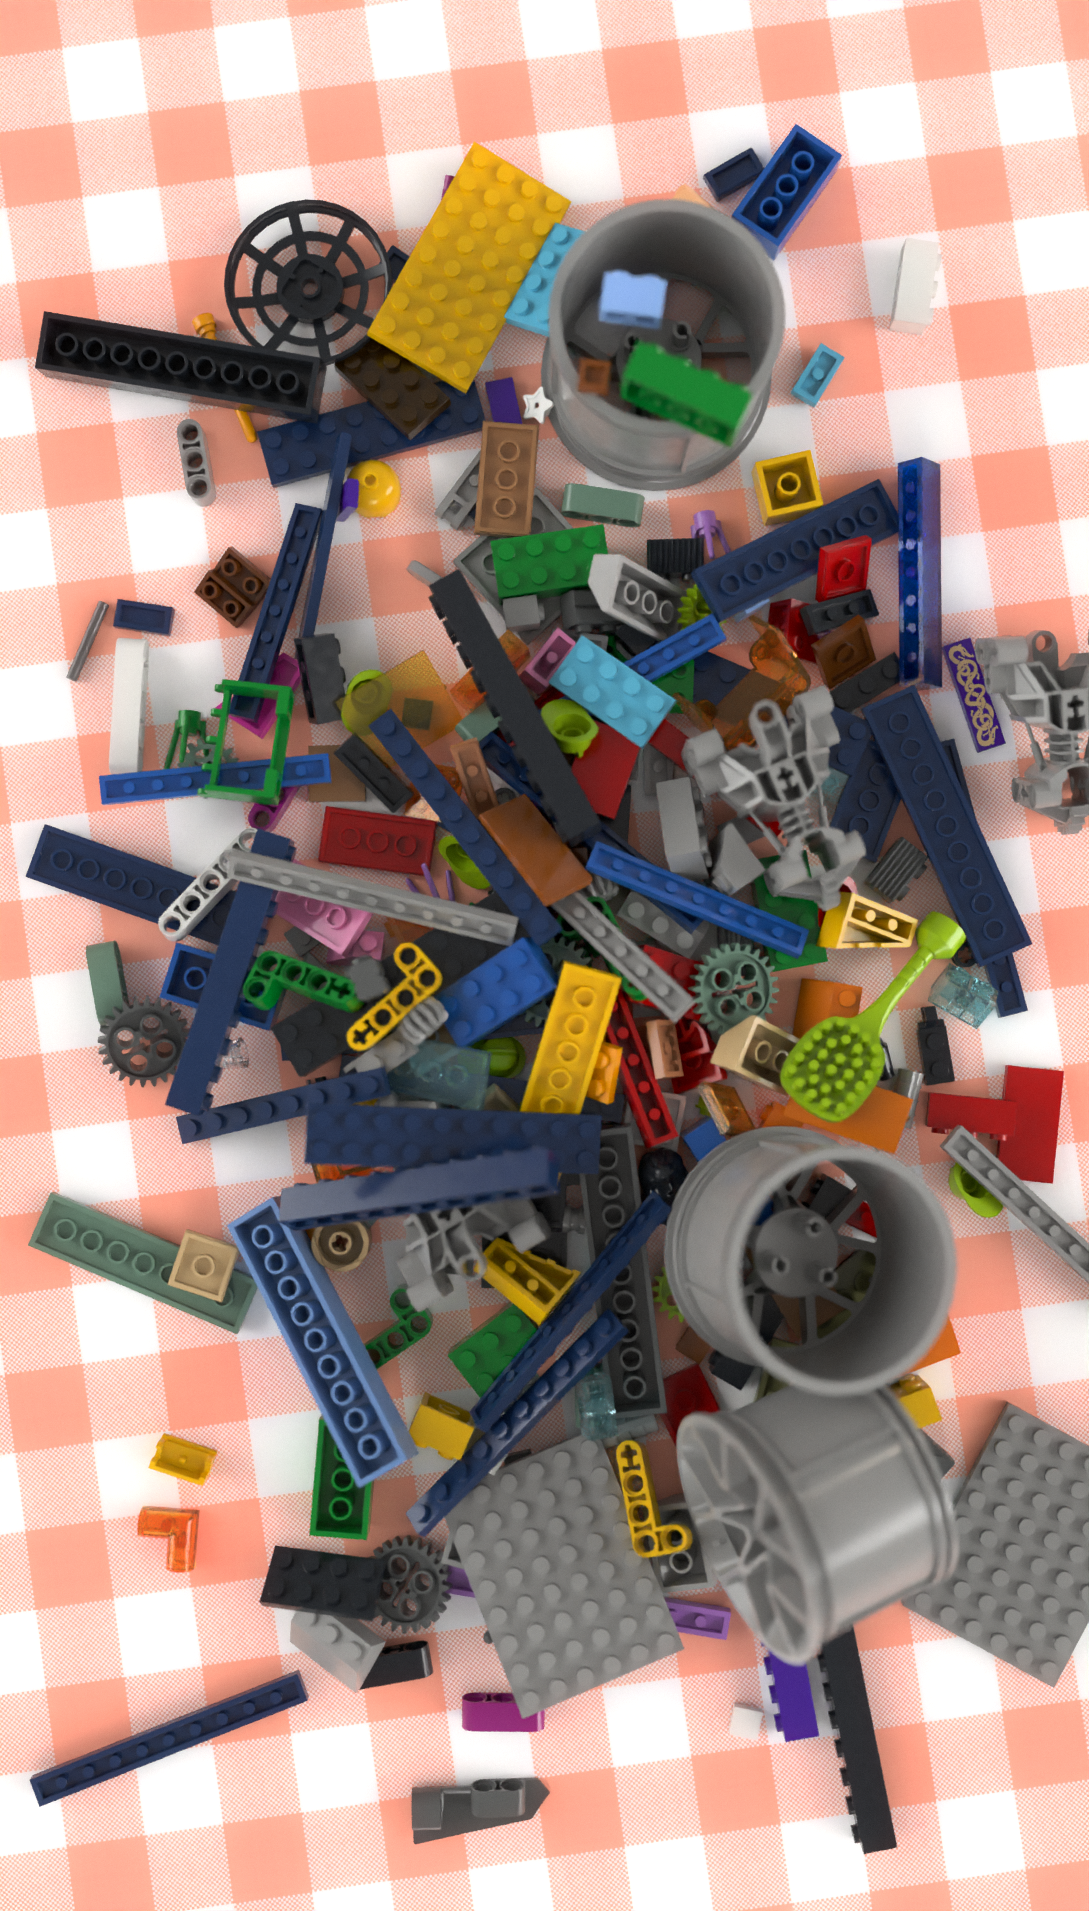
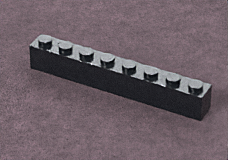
[708,1173,852,1391]
[816,1626,898,1854]

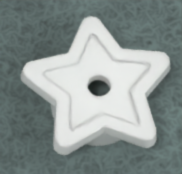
[523,387,554,424]

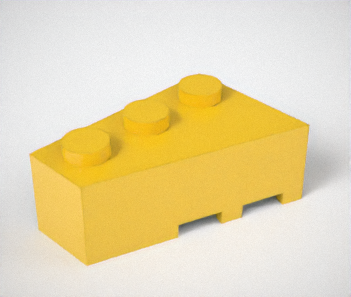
[816,892,918,948]
[473,1238,581,1325]

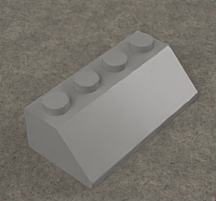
[588,554,688,642]

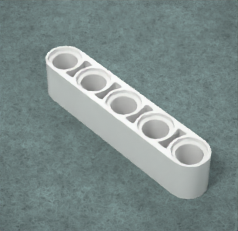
[109,638,150,775]
[158,828,257,942]

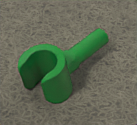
[606,634,628,663]

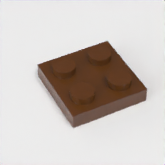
[811,615,876,690]

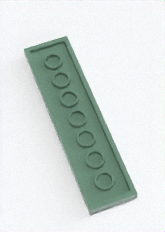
[28,1192,258,1334]

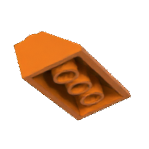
[792,978,863,1039]

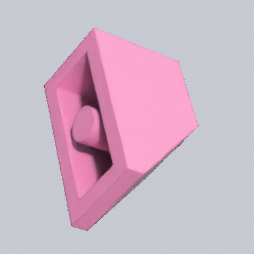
[519,627,576,696]
[326,930,386,966]

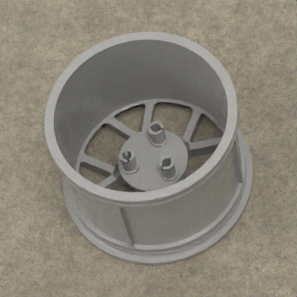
[541,199,786,491]
[664,1126,957,1395]
[677,1384,957,1665]

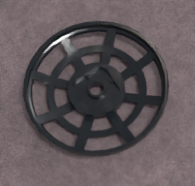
[224,199,393,366]

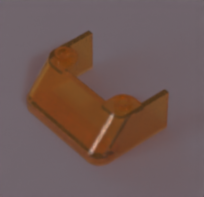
[672,614,811,753]

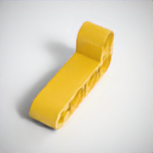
[347,943,443,1050]
[616,1440,693,1558]

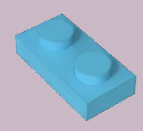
[791,343,845,408]

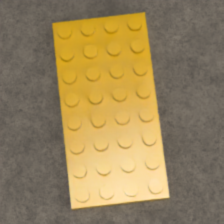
[367,141,572,394]

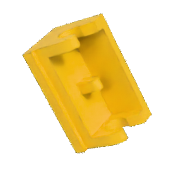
[148,1433,218,1486]

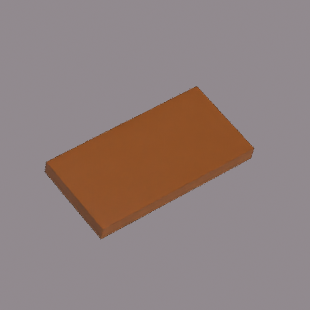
[478,794,593,906]

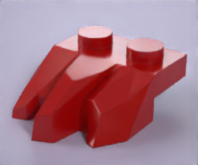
[671,1019,728,1094]

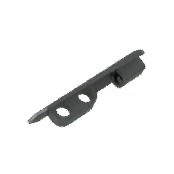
[411,1778,550,1845]

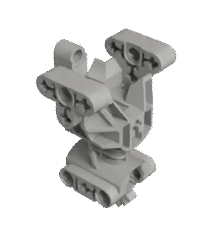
[975,629,1089,835]
[681,685,865,911]
[370,1090,552,1312]

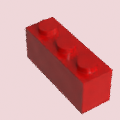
[925,1092,1018,1141]

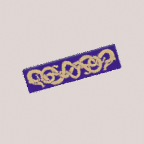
[942,638,1006,753]

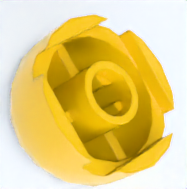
[347,459,401,519]

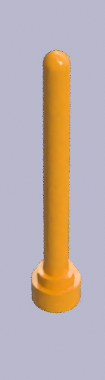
[192,313,257,443]

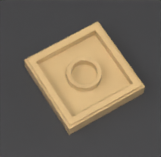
[167,1229,240,1303]

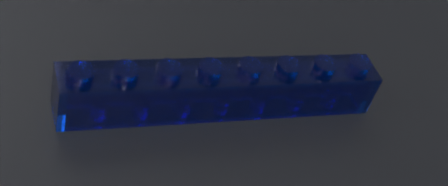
[898,457,942,691]

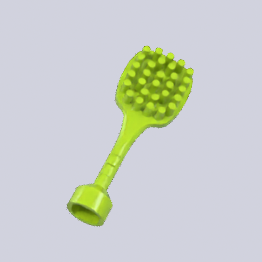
[780,911,966,1123]

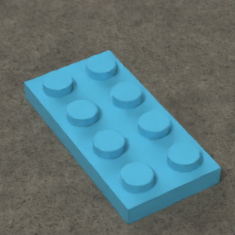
[504,223,585,337]
[549,635,676,749]

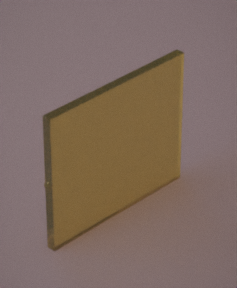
[336,650,463,768]

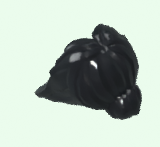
[638,1147,689,1226]

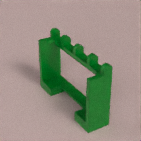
[197,679,295,806]

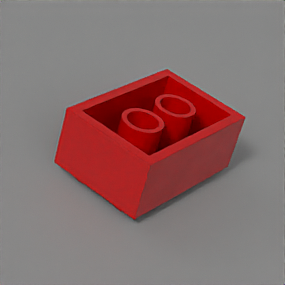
[622,944,721,1024]

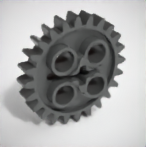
[97,995,190,1088]
[368,1535,453,1634]

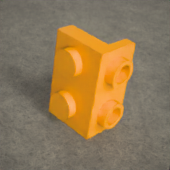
[586,1036,622,1104]

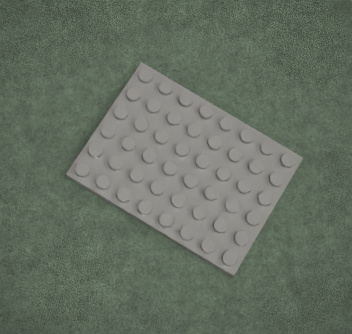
[901,1401,1089,1688]
[444,1427,684,1718]

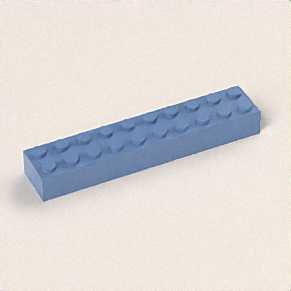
[227,1196,420,1488]

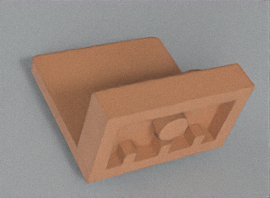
[636,1020,684,1081]

